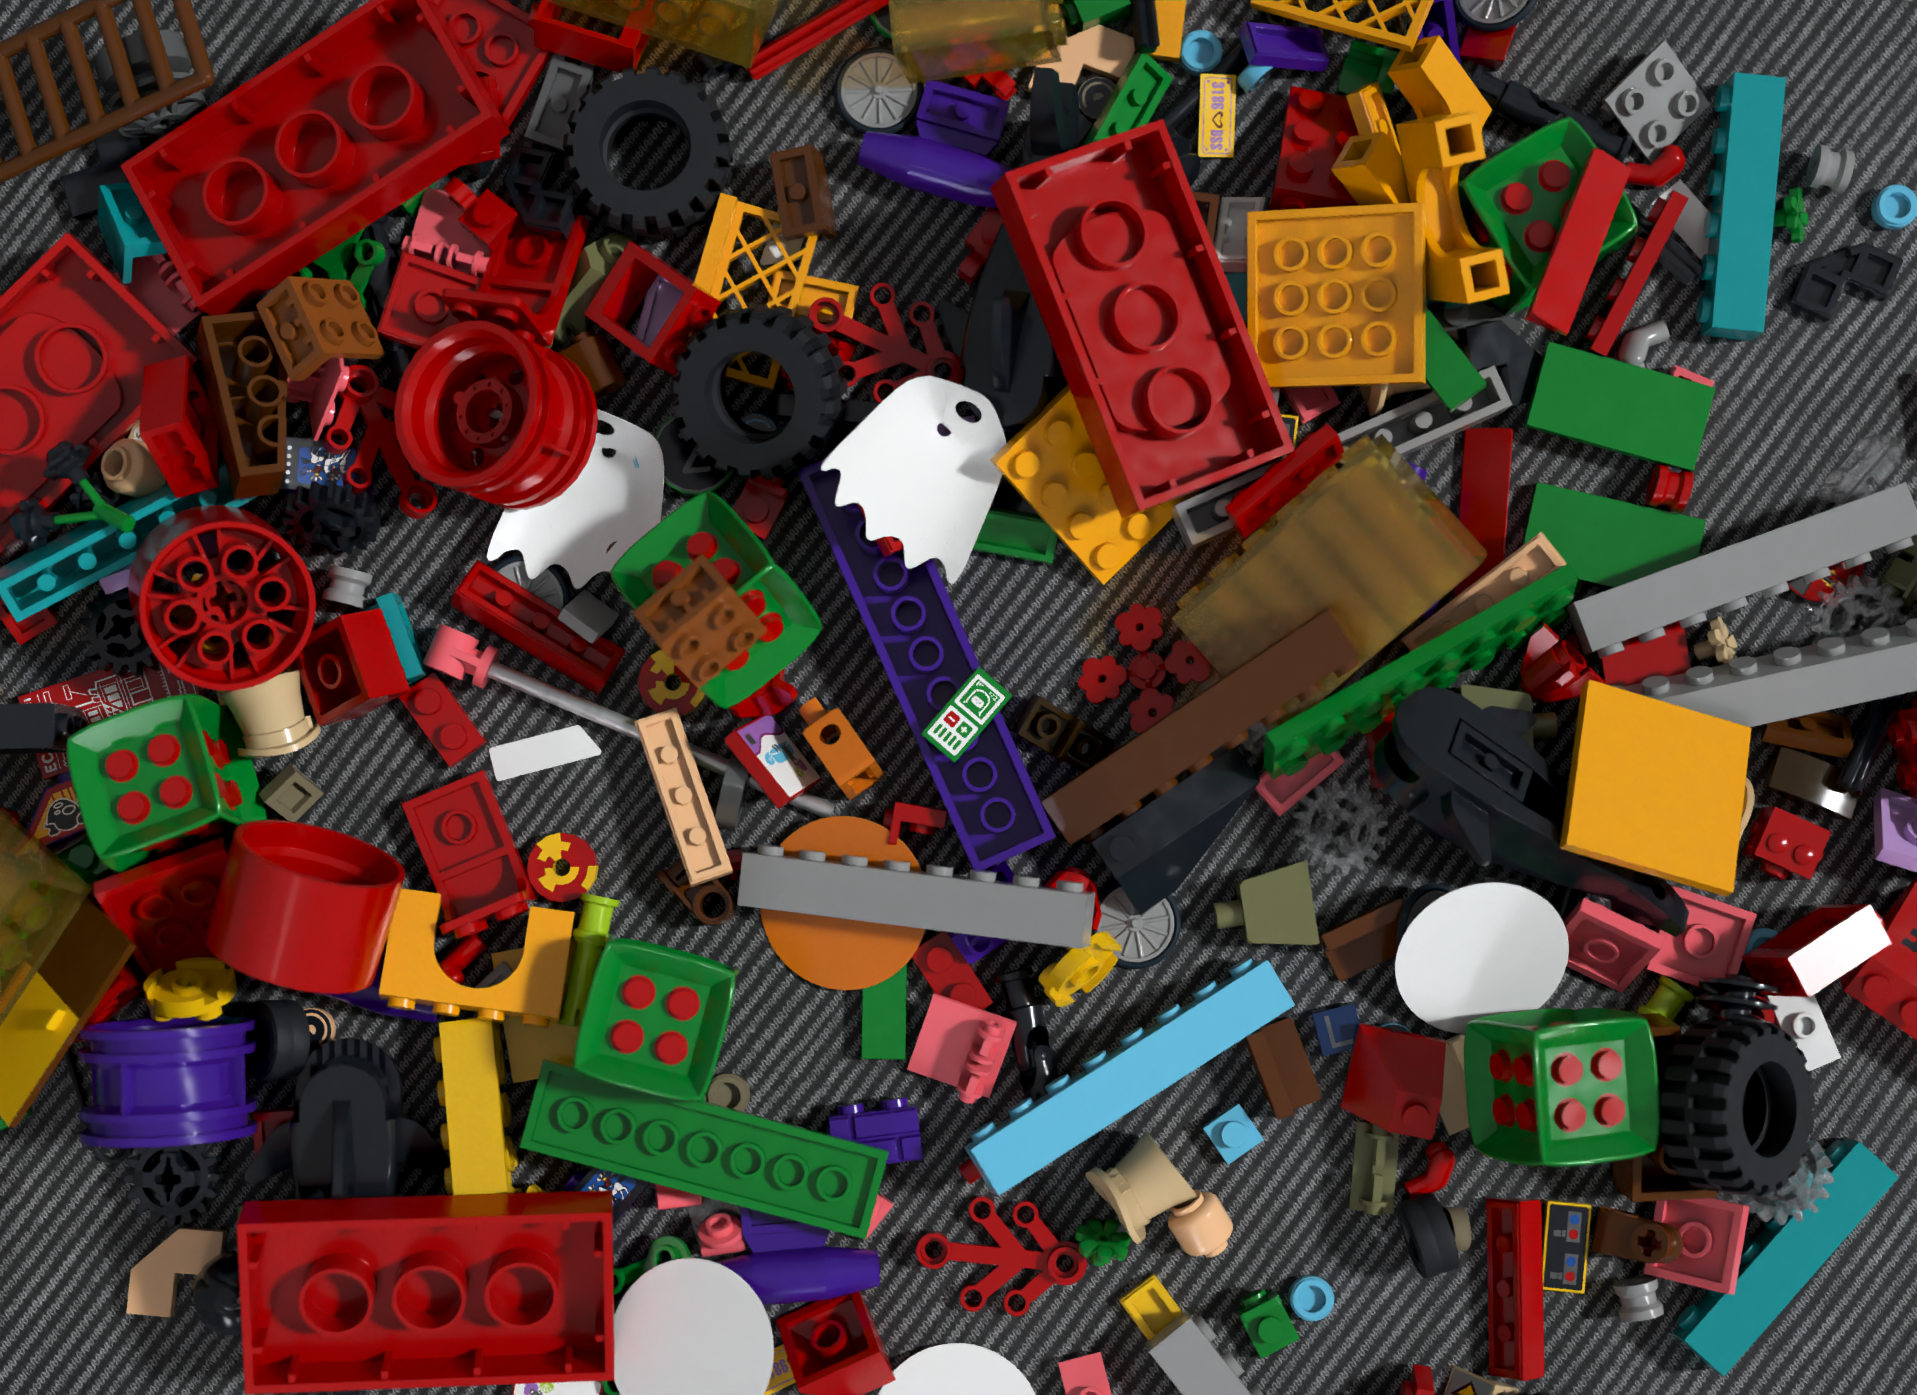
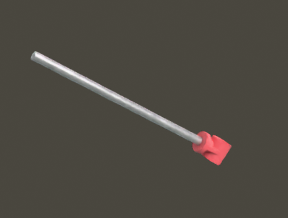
[422,624,835,818]

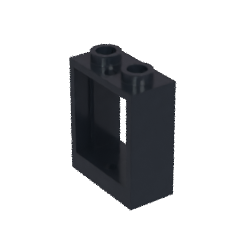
[0,703,88,754]

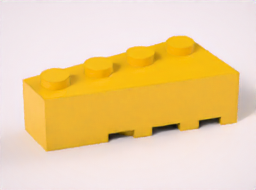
[433,1017,522,1195]

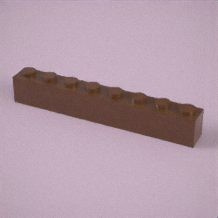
[1041,603,1365,846]

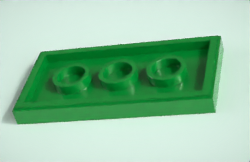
[1523,341,1716,472]
[1520,482,1706,589]

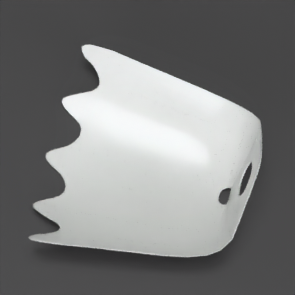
[821,376,1007,584]
[487,409,664,592]

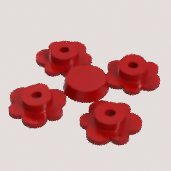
[1078,603,1215,734]

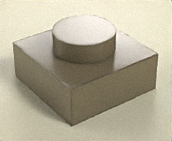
[259,763,324,822]

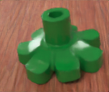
[1773,187,1809,243]
[1075,1218,1131,1267]

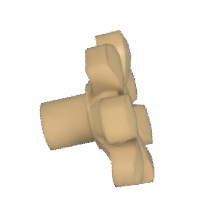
[1694,616,1738,664]

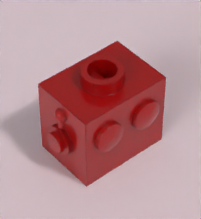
[1742,806,1831,881]

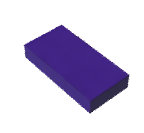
[1238,22,1331,72]

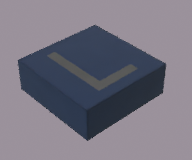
[1310,1002,1360,1056]

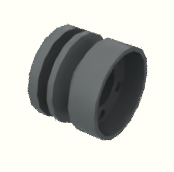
[93,30,207,138]

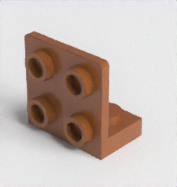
[256,276,385,381]
[633,554,767,688]

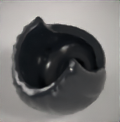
[191,1250,242,1336]

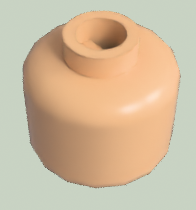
[101,438,166,498]
[1168,1189,1233,1258]

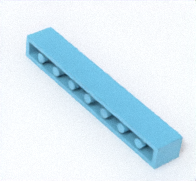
[964,957,1295,1196]

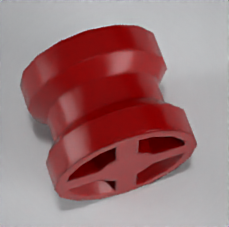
[1645,463,1694,514]

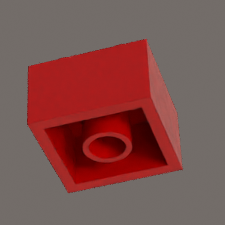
[295,608,410,726]

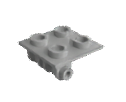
[1599,40,1710,164]

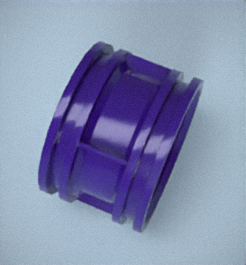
[78,1016,257,1148]

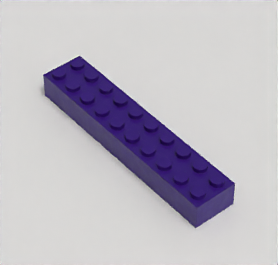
[797,458,1056,870]

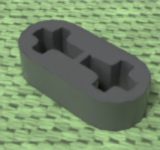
[715,754,751,830]

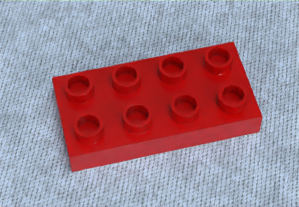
[120,0,511,315]
[237,1190,615,1394]

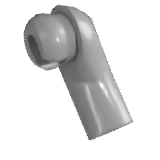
[1617,320,1670,368]

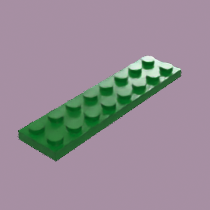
[1264,563,1579,779]
[520,1059,889,1239]

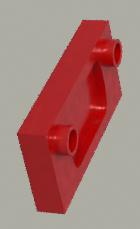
[990,119,1295,519]
[0,232,201,559]

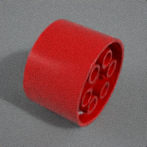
[128,505,316,691]
[205,820,405,994]

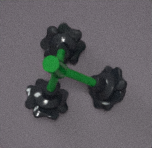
[10,441,136,550]

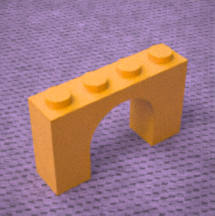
[1331,35,1492,206]
[1396,112,1510,304]
[379,888,575,1028]

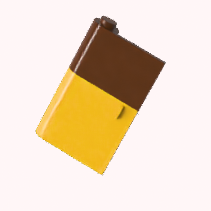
[0,881,137,1128]

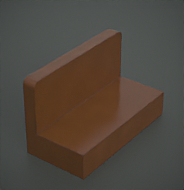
[769,144,837,241]
[1318,898,1404,981]
[1243,1017,1322,1120]

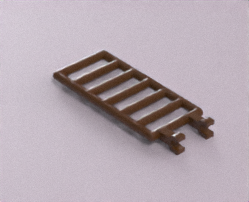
[0,0,215,183]

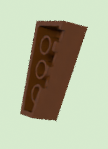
[195,311,288,499]

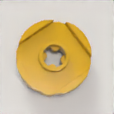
[1038,931,1122,1007]
[143,957,237,1022]

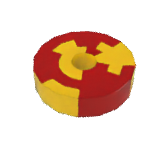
[638,649,706,716]
[527,833,599,902]

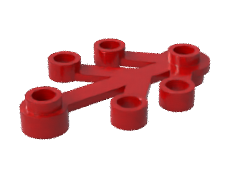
[808,282,964,403]
[323,365,438,519]
[916,1195,1087,1316]

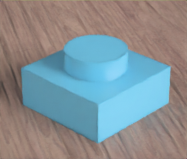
[1202,1102,1264,1165]

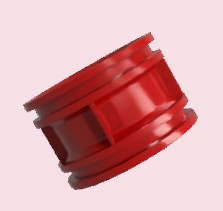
[394,321,598,510]

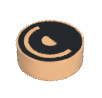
[304,1007,336,1052]

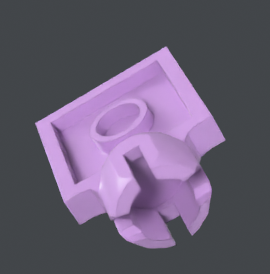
[1873,787,1917,872]

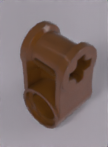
[657,858,737,926]
[1590,1206,1683,1264]

